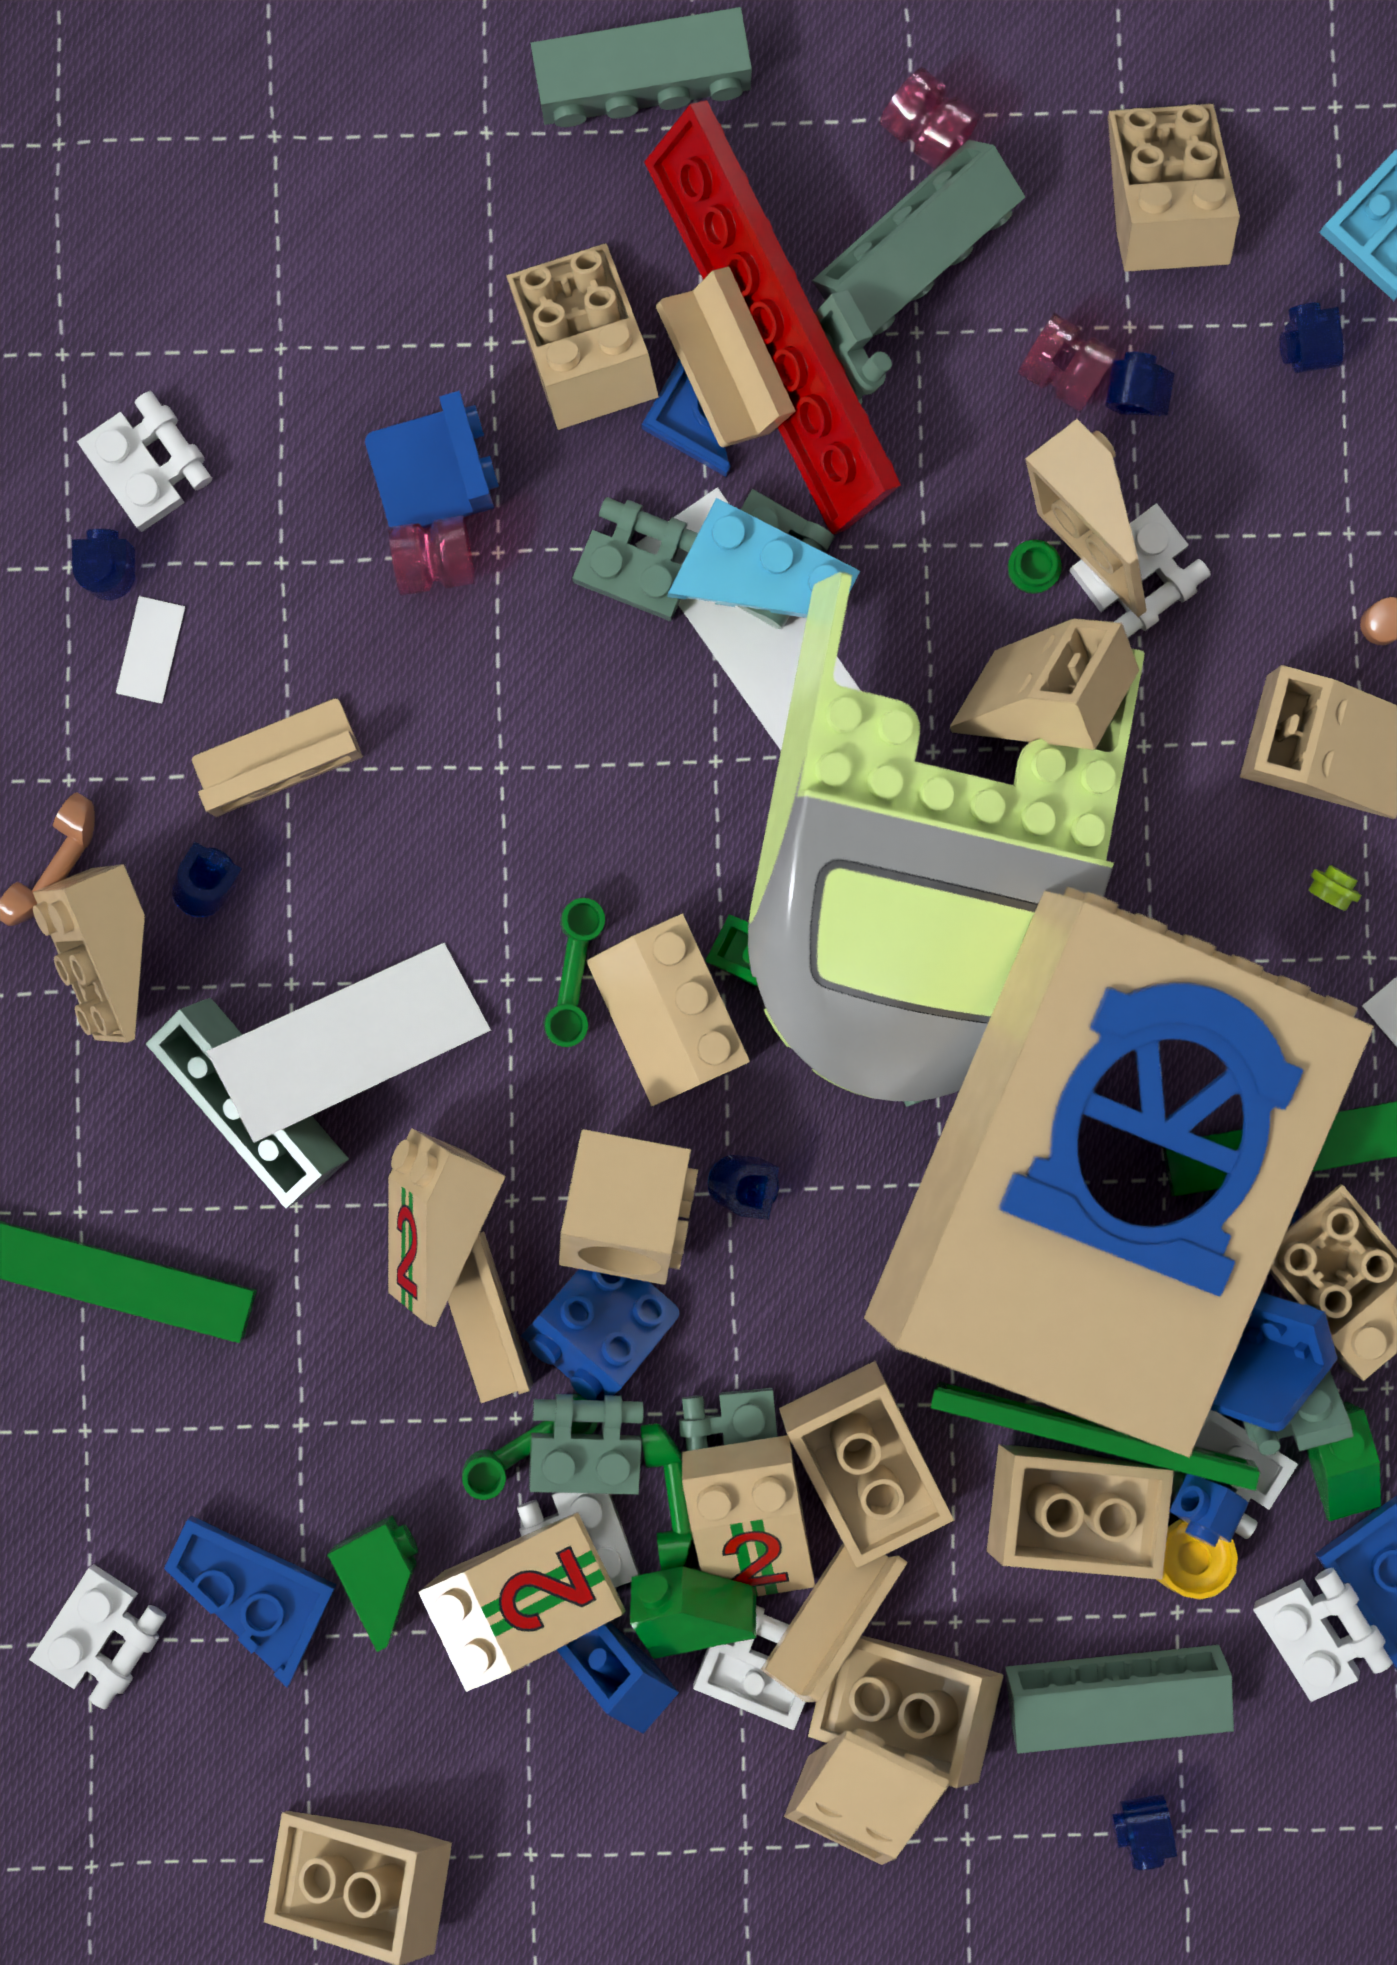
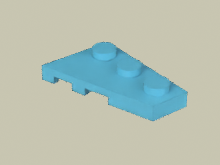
[667,498,860,618]

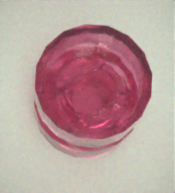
[879,67,981,170]
[1018,313,1118,412]
[388,515,475,596]

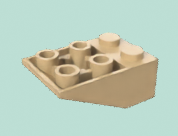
[1108,104,1240,272]
[506,243,659,430]
[950,619,1139,750]
[1240,665,1397,819]
[33,864,145,1043]
[1269,1184,1397,1381]
[784,1729,949,1865]

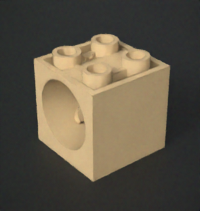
[559,1129,698,1285]

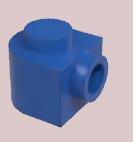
[1169,1474,1249,1547]

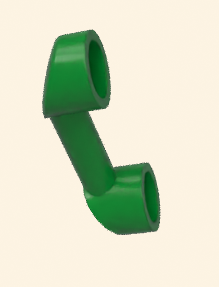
[543,898,605,1047]
[462,1394,598,1500]
[641,1423,693,1571]

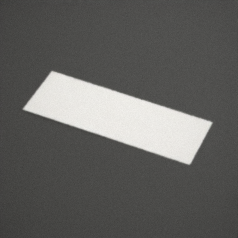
[636,487,861,750]
[207,943,491,1143]

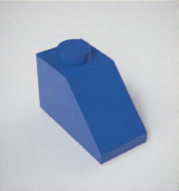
[556,1621,679,1734]

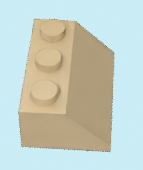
[586,913,750,1106]

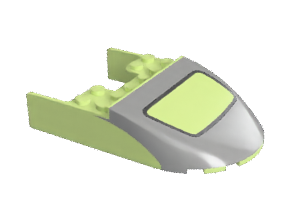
[748,572,1145,1101]

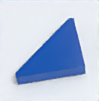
[641,359,730,477]

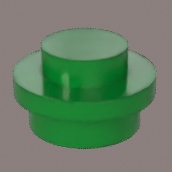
[1008,540,1062,594]

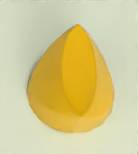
[1156,1519,1238,1599]

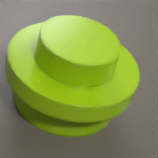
[1308,865,1362,911]

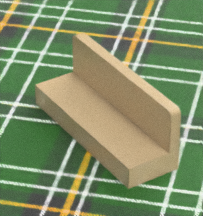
[656,266,795,447]
[192,699,363,817]
[448,1231,534,1403]
[760,1543,907,1702]

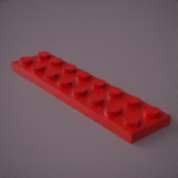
[644,100,901,535]

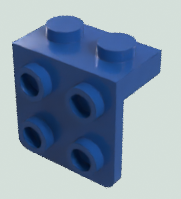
[365,390,499,535]
[521,1269,679,1401]
[1210,1291,1338,1431]

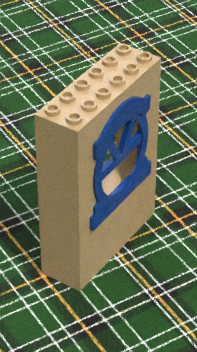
[864,887,1374,1457]

